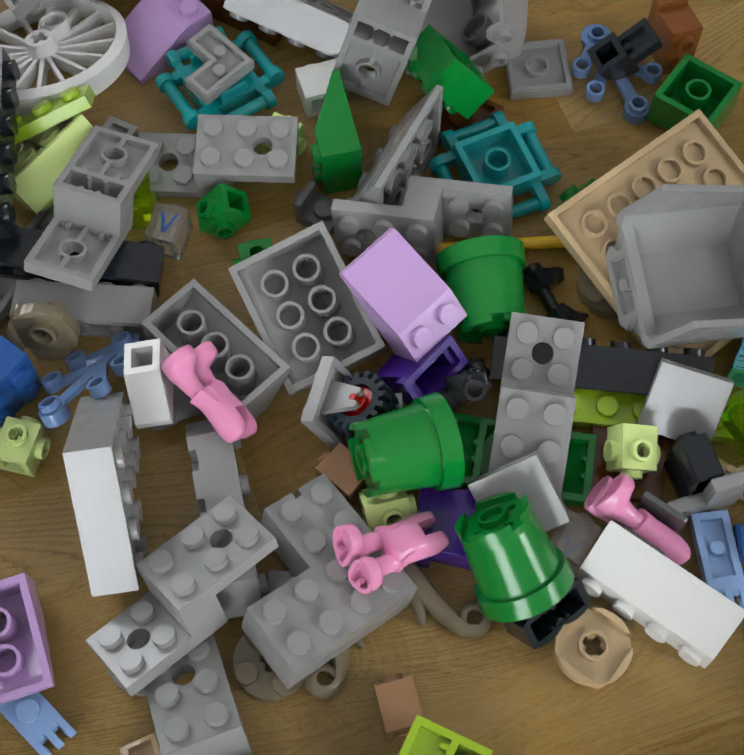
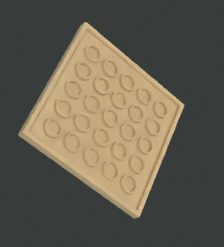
[544,109,744,357]

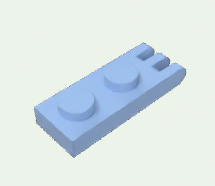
[688,510,744,609]
[0,692,77,755]

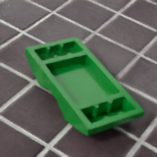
[453,413,597,506]

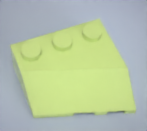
[13,113,93,214]

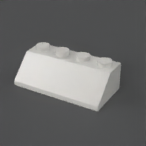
[575,520,744,669]

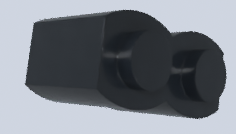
[664,431,726,499]
[502,578,591,649]

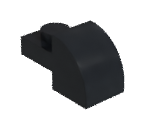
[587,17,663,80]

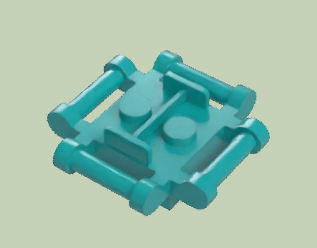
[155,26,285,130]
[428,110,562,220]

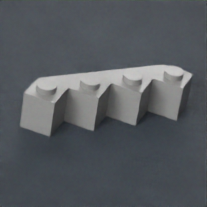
[186,420,269,619]

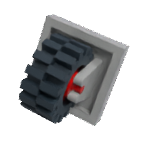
[300,356,399,450]

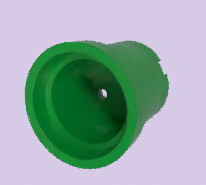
[435,235,526,344]
[348,392,465,498]
[455,492,575,623]

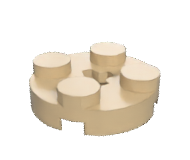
[553,607,633,689]

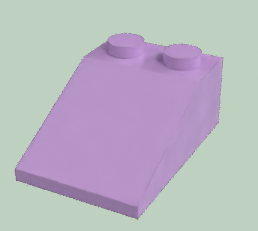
[108,0,214,85]
[339,227,467,362]
[0,573,55,705]

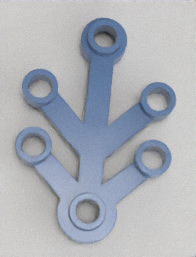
[572,24,663,125]
[38,331,141,428]

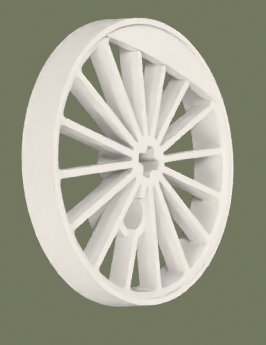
[0,0,130,116]

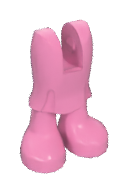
[161,341,257,443]
[584,473,691,565]
[332,511,449,594]

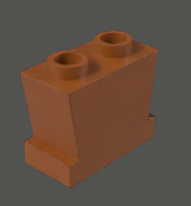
[648,0,703,76]

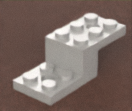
[333,0,432,106]
[134,114,299,198]
[24,125,159,291]
[331,175,513,265]
[488,312,585,497]
[86,495,279,697]
[145,633,253,755]

